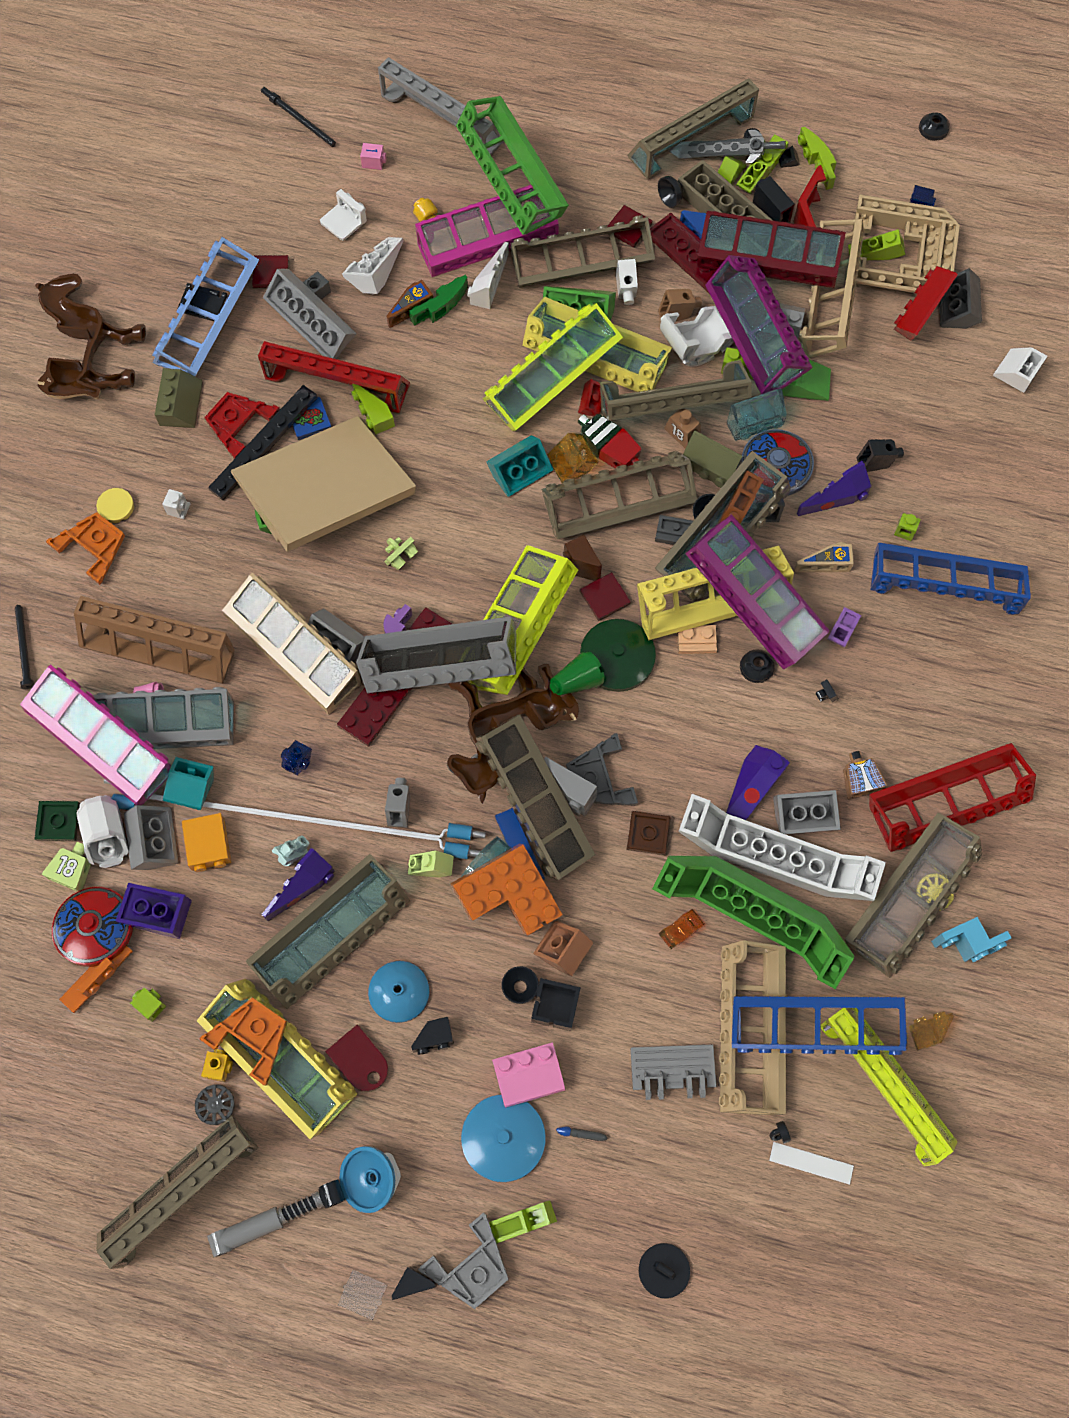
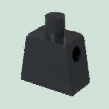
[856,439,904,472]

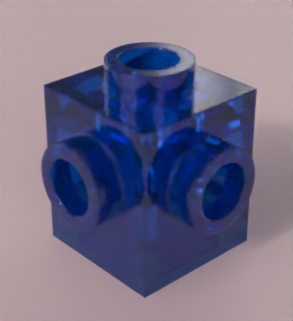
[281,740,312,776]

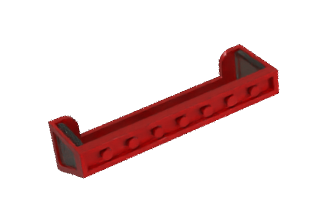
[258,341,410,413]

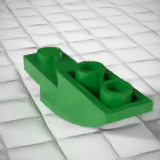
[409,274,468,326]

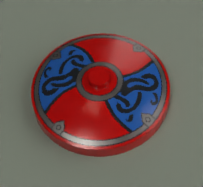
[52,887,133,967]

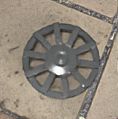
[195,1085,235,1125]

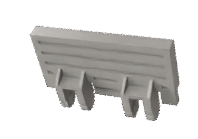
[630,1045,716,1100]

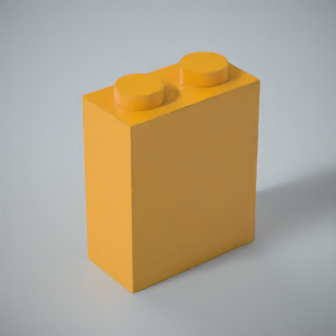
[182,813,231,872]

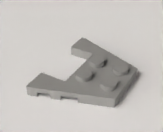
[418,1212,509,1309]

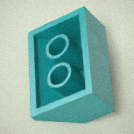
[486,435,553,497]

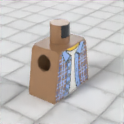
[843,751,887,800]

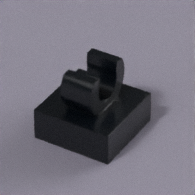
[815,679,839,702]

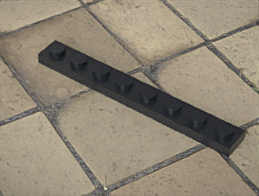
[208,385,318,500]

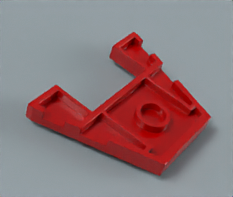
[204,392,280,459]

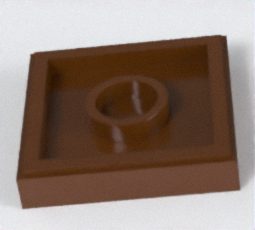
[627,811,671,856]

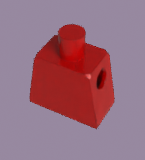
[599,428,642,469]

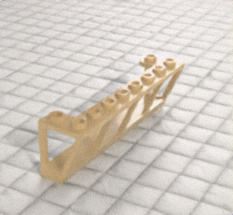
[799,219,864,358]
[719,940,786,1115]

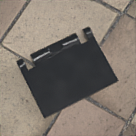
[177,283,227,321]

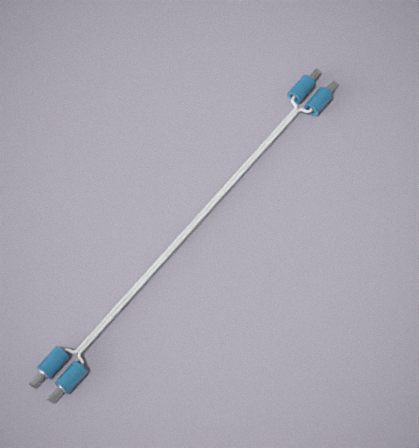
[104,775,486,859]

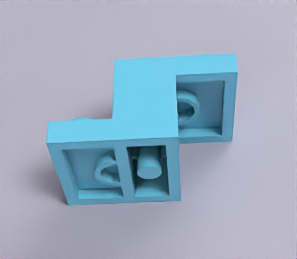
[931,917,1011,962]

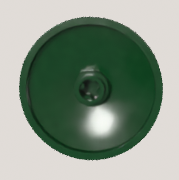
[580,619,656,692]

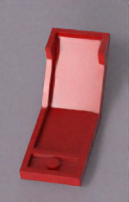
[793,165,826,263]

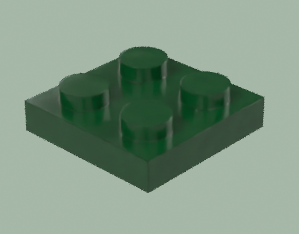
[34,801,80,841]

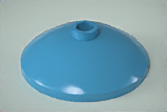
[368,961,430,1023]
[339,1146,396,1213]

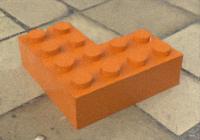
[450,844,562,935]

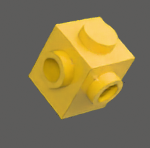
[201,1049,233,1082]

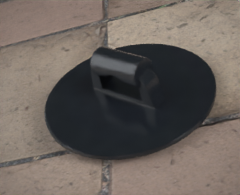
[638,1243,690,1299]

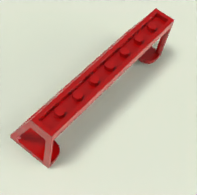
[869,743,1036,852]

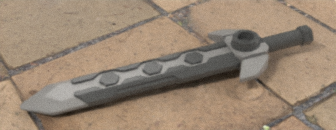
[670,130,786,164]

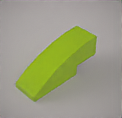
[489,1200,557,1243]

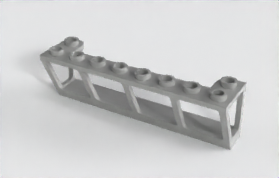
[378,57,504,155]

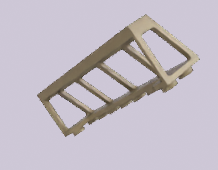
[510,215,655,288]
[541,451,697,539]

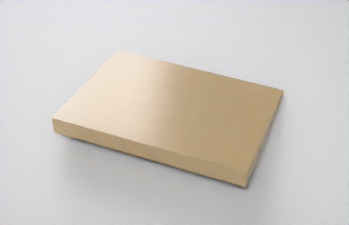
[231,416,416,552]

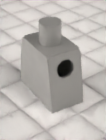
[385,778,410,828]

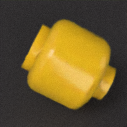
[413,198,438,222]

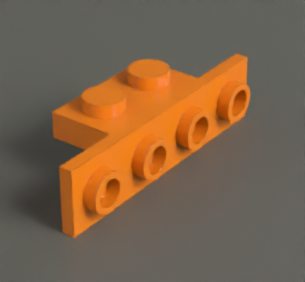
[59,946,133,1013]

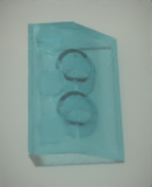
[727,388,787,441]

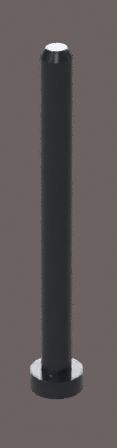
[15,605,34,689]

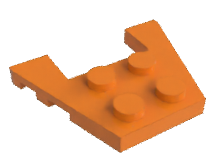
[46,512,125,585]
[200,997,287,1086]

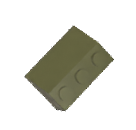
[155,368,203,428]
[683,431,743,488]

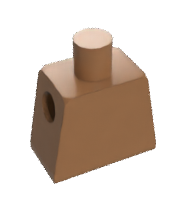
[658,289,702,322]

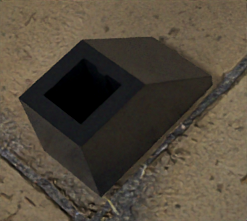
[411,1017,454,1055]

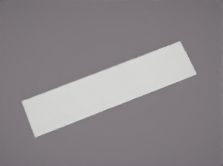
[769,1142,854,1185]

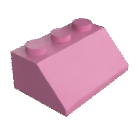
[492,1042,565,1108]

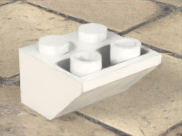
[993,347,1047,393]

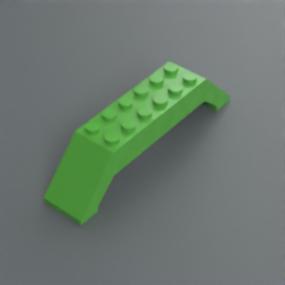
[652,856,855,989]

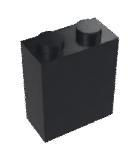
[752,176,795,223]

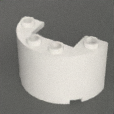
[660,306,734,367]

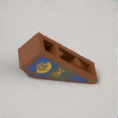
[386,280,433,328]

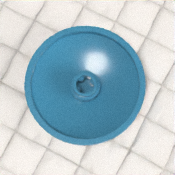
[461,1095,545,1182]

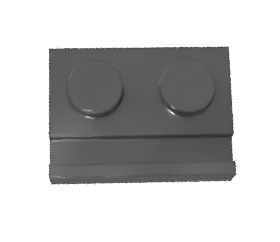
[655,515,693,545]

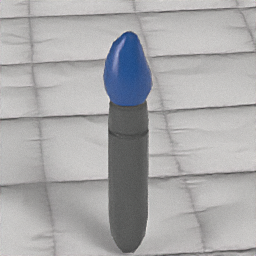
[556,1126,608,1141]

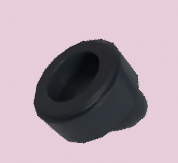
[769,1121,791,1144]

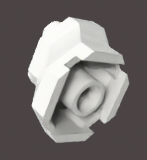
[77,795,129,868]

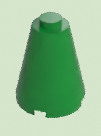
[550,652,604,695]

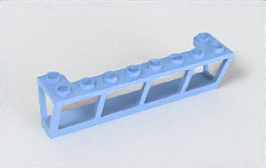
[152,237,259,376]

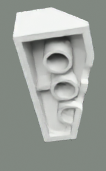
[342,237,404,295]
[467,242,509,309]

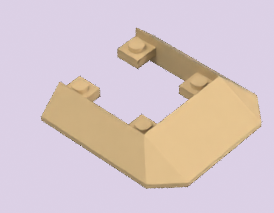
[845,195,960,293]

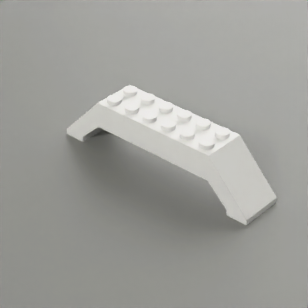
[679,794,886,901]

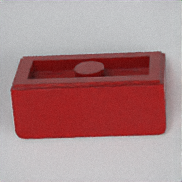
[578,379,601,417]

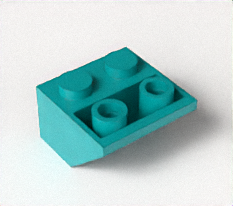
[163,757,214,810]

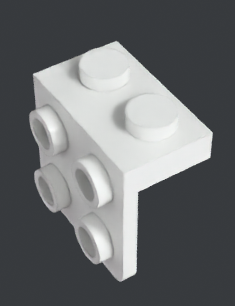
[320,189,367,241]

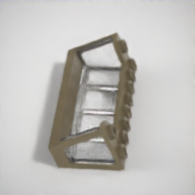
[845,812,983,978]

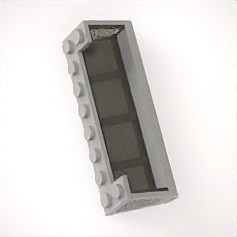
[356,616,516,693]

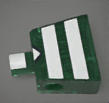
[578,414,622,458]

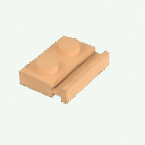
[678,625,717,654]

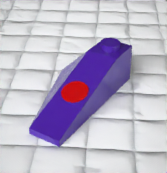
[796,461,871,516]
[726,745,790,820]
[262,848,335,921]

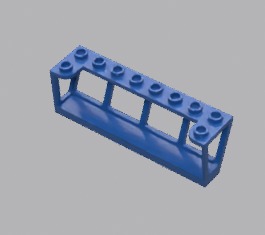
[870,543,1031,615]
[732,996,907,1055]

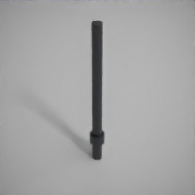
[261,87,336,147]

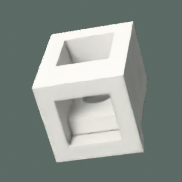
[162,489,191,519]

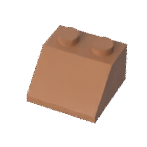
[533,920,594,976]

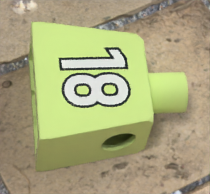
[42,842,91,892]

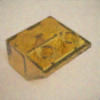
[547,433,599,483]

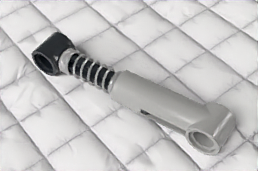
[207,1179,345,1258]

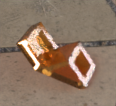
[658,909,705,949]

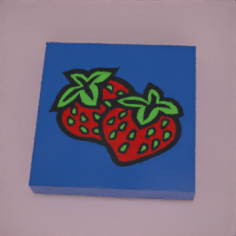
[293,397,331,440]

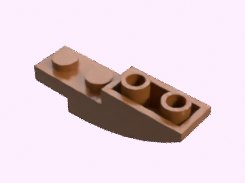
[711,470,764,547]

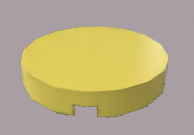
[96,488,134,523]

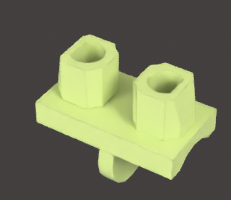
[384,537,418,570]

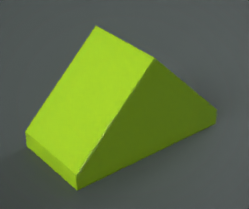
[718,156,746,185]

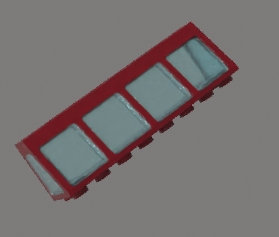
[697,211,846,288]

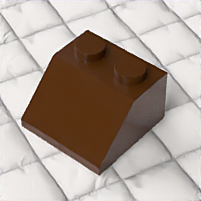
[563,535,602,581]

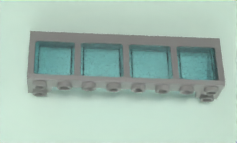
[71,687,234,752]

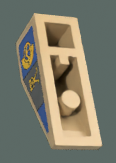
[794,542,853,572]

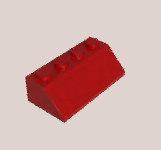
[893,266,958,341]

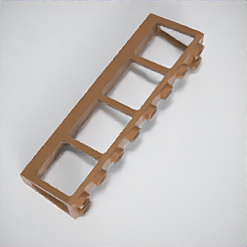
[74,596,235,684]

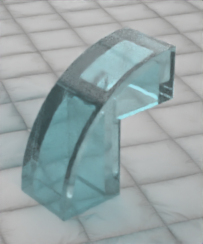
[461,837,511,877]

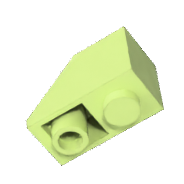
[408,851,454,877]

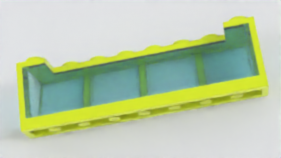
[482,303,623,431]

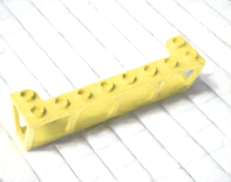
[637,546,794,640]

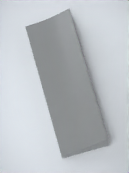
[263,269,357,359]

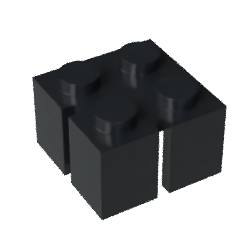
[531,978,581,1031]

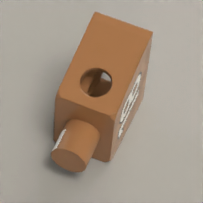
[664,409,701,449]

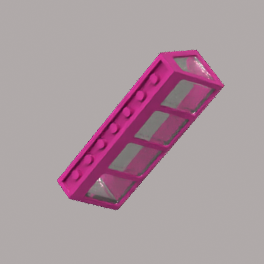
[415,185,559,277]

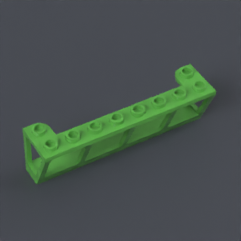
[456,96,569,235]

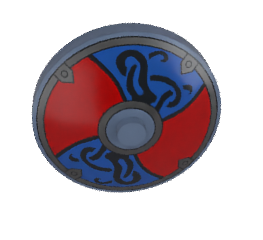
[741,429,814,496]

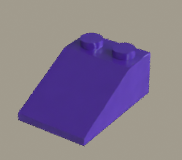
[116,883,192,939]

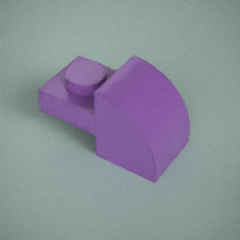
[383,604,412,633]
[828,607,861,648]

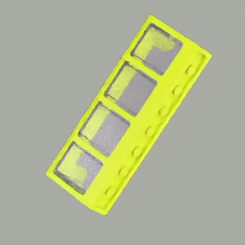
[458,545,578,695]
[821,1008,958,1167]

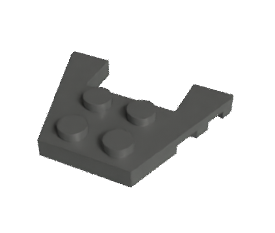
[566,733,638,806]

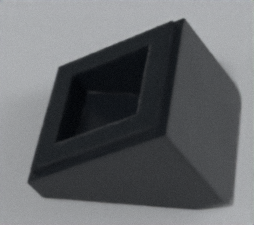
[779,146,800,168]

